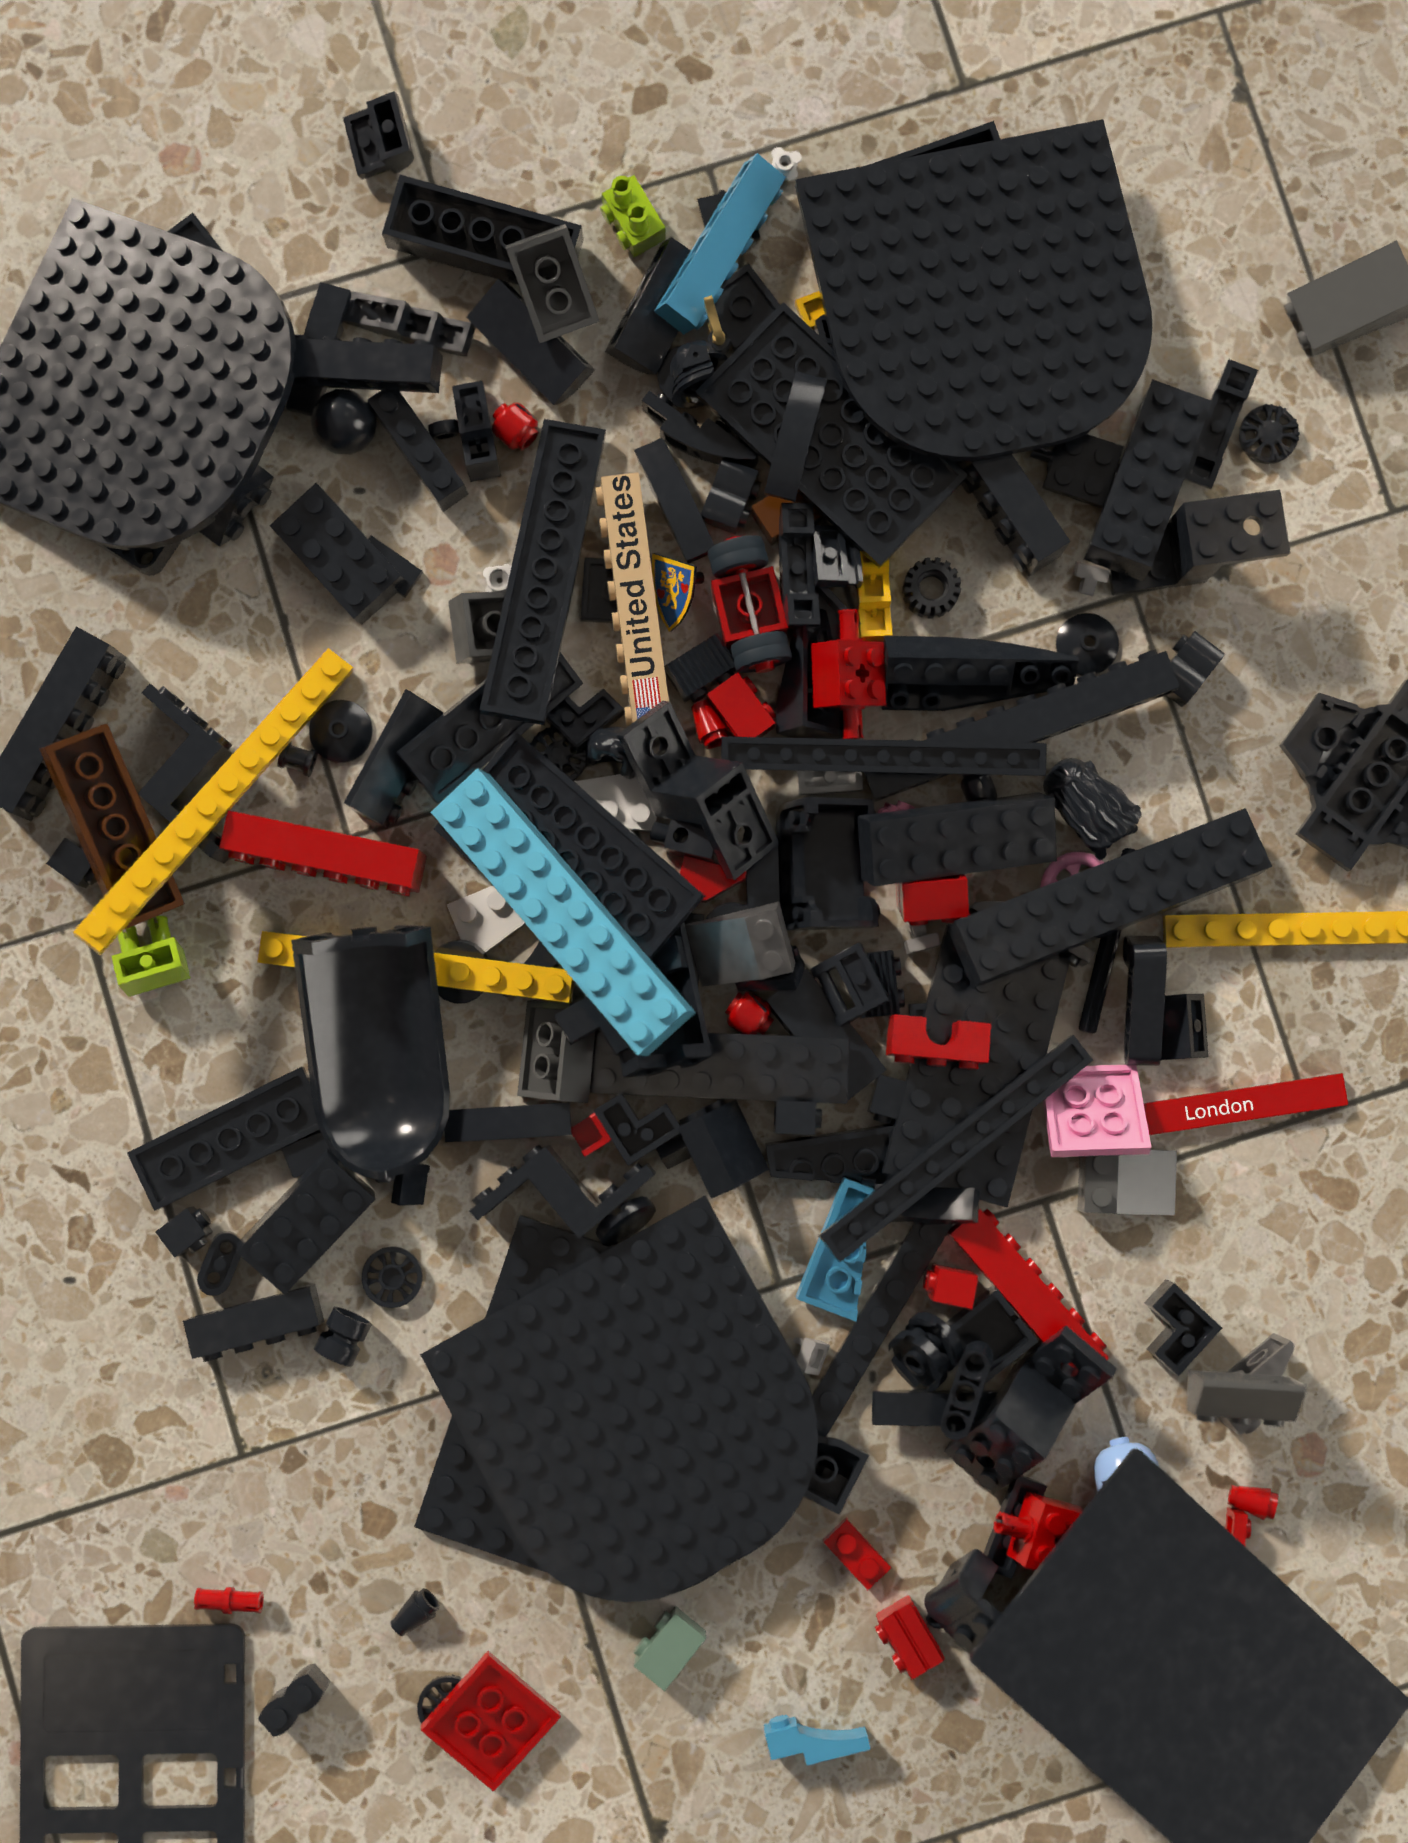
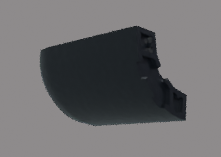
[291,925,450,1183]

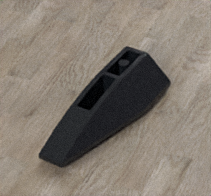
[881,636,1079,711]

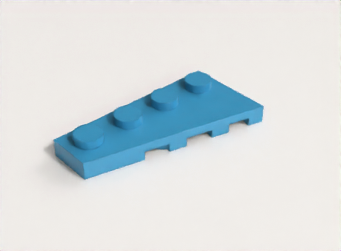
[795,1177,875,1322]

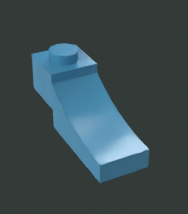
[764,1715,871,1765]

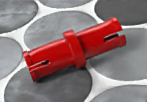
[194,1587,264,1614]

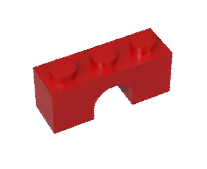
[886,1014,991,1070]

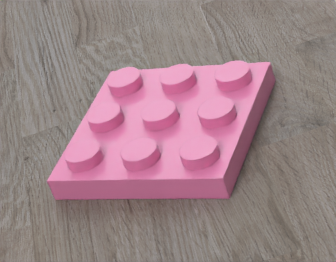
[1043,1065,1151,1157]

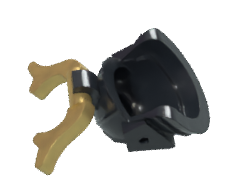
[670,295,731,408]

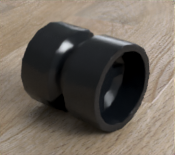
[314,1306,372,1367]

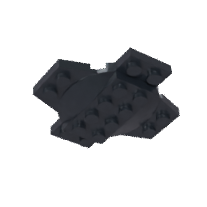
[1279,679,1408,871]

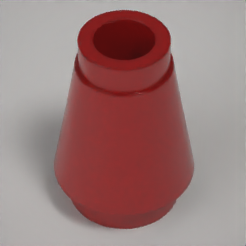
[691,700,728,749]
[1227,1485,1279,1520]

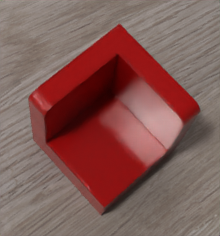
[572,1112,612,1157]

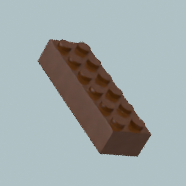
[39,723,185,930]

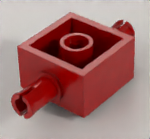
[811,609,886,739]
[993,1491,1085,1570]

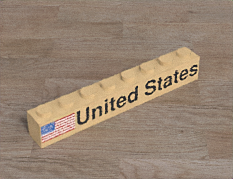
[595,472,669,726]

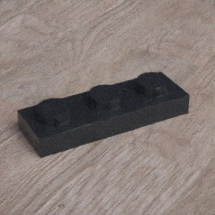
[983,1475,1047,1579]

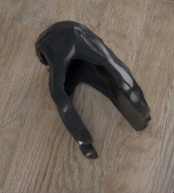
[1043,758,1142,860]

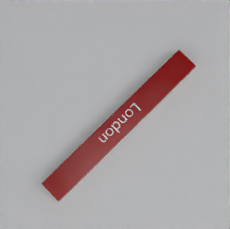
[1143,1073,1348,1135]

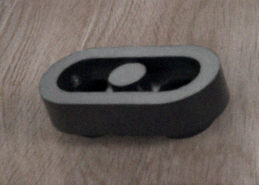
[197,1231,241,1296]

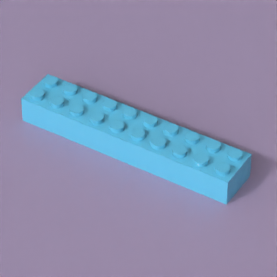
[431,768,696,1057]

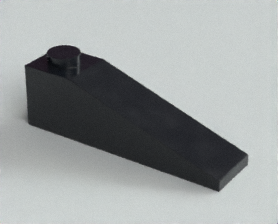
[776,608,844,739]
[804,1435,869,1515]

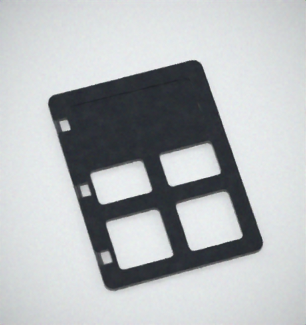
[19,1624,245,1843]

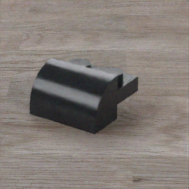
[343,91,414,180]

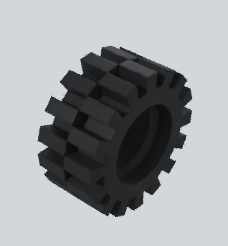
[902,557,961,619]

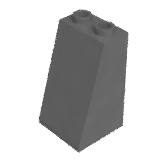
[1284,240,1408,357]

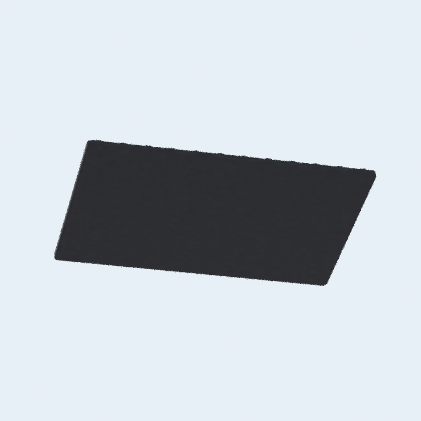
[969,1448,1408,1843]

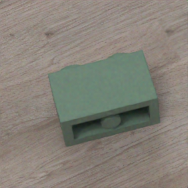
[633,1606,706,1691]

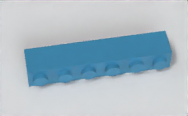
[654,153,786,335]

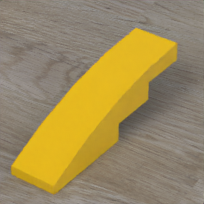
[856,551,893,642]

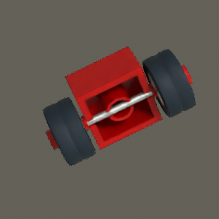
[708,535,792,674]

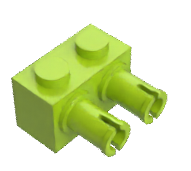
[600,175,666,258]
[111,916,191,997]

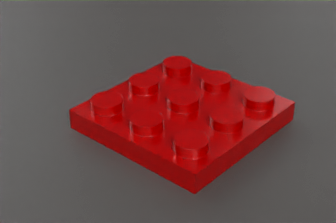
[420,1651,561,1792]

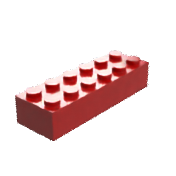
[219,810,427,897]

